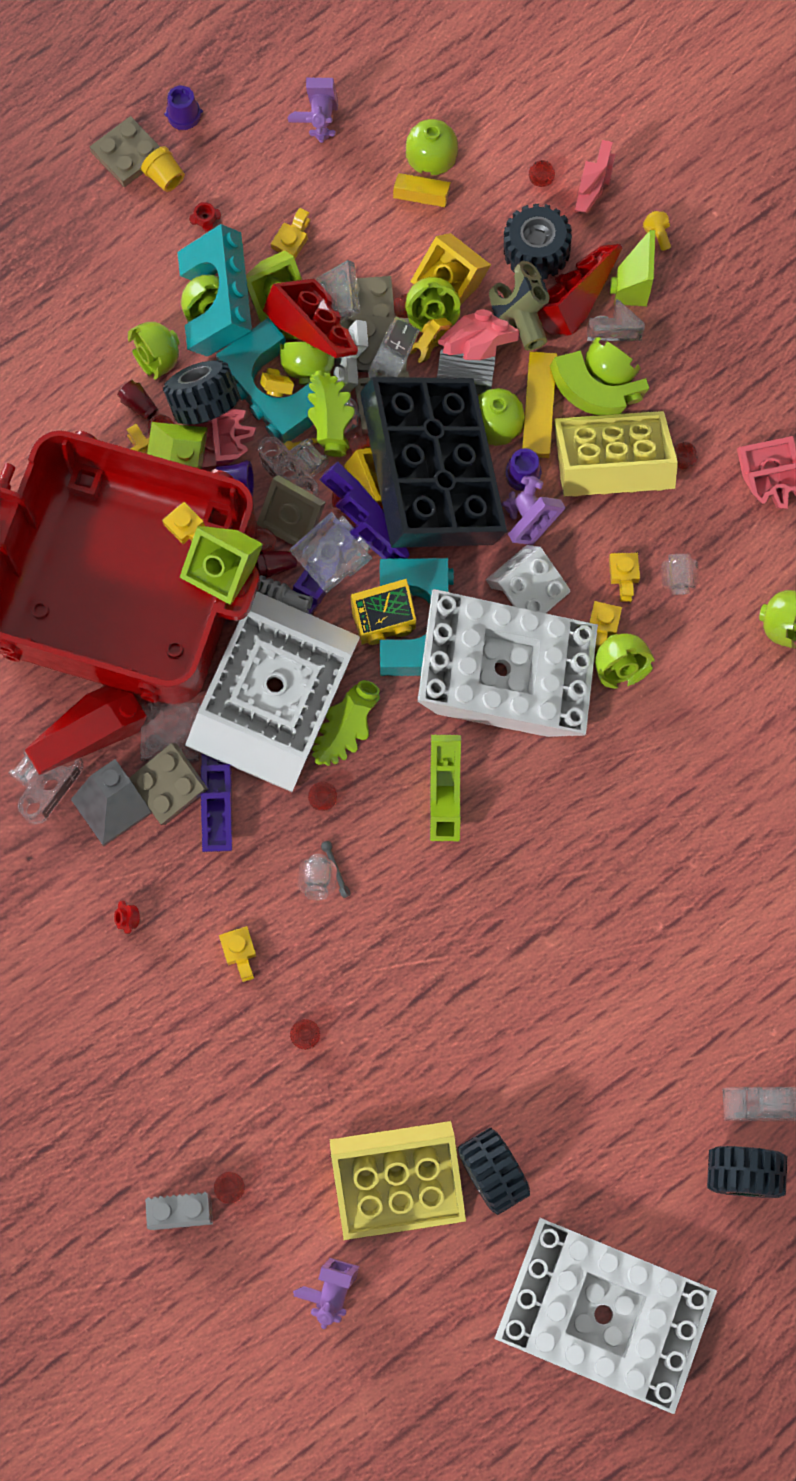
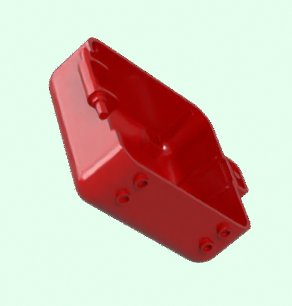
[0,430,260,705]

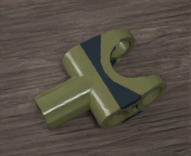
[489,261,549,351]

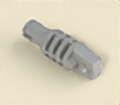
[257,575,313,613]

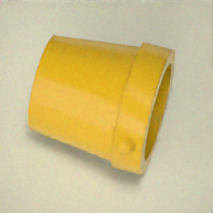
[141,146,185,192]

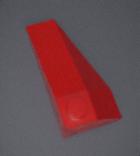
[537,244,623,336]
[263,278,358,358]
[25,686,147,775]

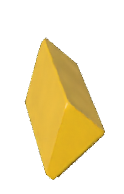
[393,173,451,207]

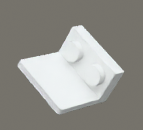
[486,545,570,613]

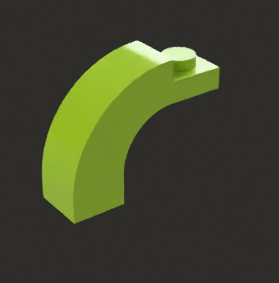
[550,351,649,415]
[430,735,461,841]

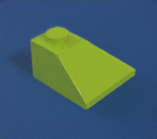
[610,230,655,307]
[246,250,302,323]
[147,422,208,469]
[180,526,263,604]

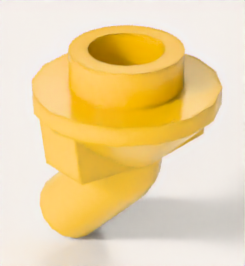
[643,211,671,251]

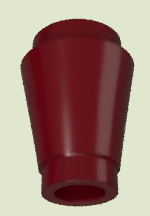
[117,380,158,421]
[255,551,297,578]

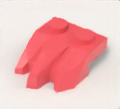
[575,140,616,213]
[438,309,519,360]
[185,408,256,471]
[737,436,796,509]

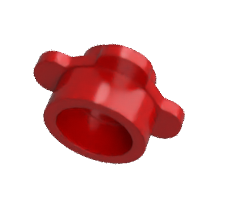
[189,202,221,232]
[114,901,140,934]

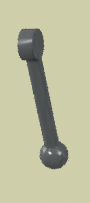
[321,841,350,898]

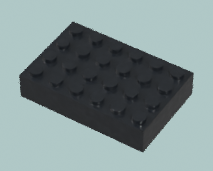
[360,377,507,548]

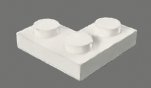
[333,320,368,393]

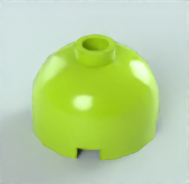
[406,119,458,175]
[181,274,219,323]
[405,277,461,332]
[128,322,180,380]
[584,337,641,386]
[280,342,335,385]
[478,388,525,446]
[759,590,796,649]
[595,634,654,689]

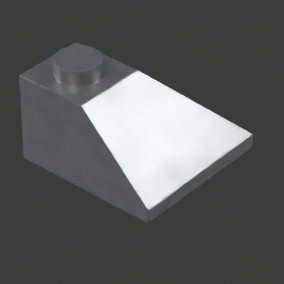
[71,759,152,846]

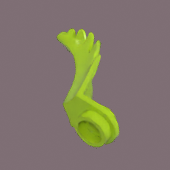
[308,370,355,457]
[312,680,380,766]

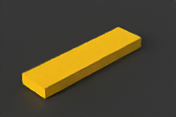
[522,351,557,458]

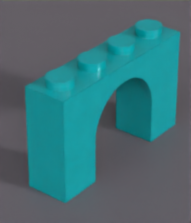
[177,224,252,357]
[216,318,315,444]
[380,558,454,676]

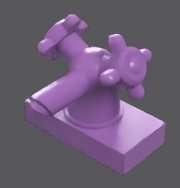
[287,78,338,143]
[501,476,565,545]
[293,1258,360,1329]

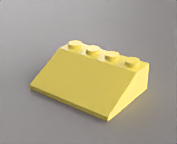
[554,411,678,496]
[330,1121,466,1240]

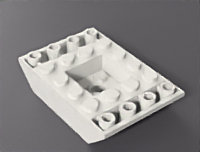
[417,589,598,737]
[185,592,360,792]
[494,1218,717,1414]

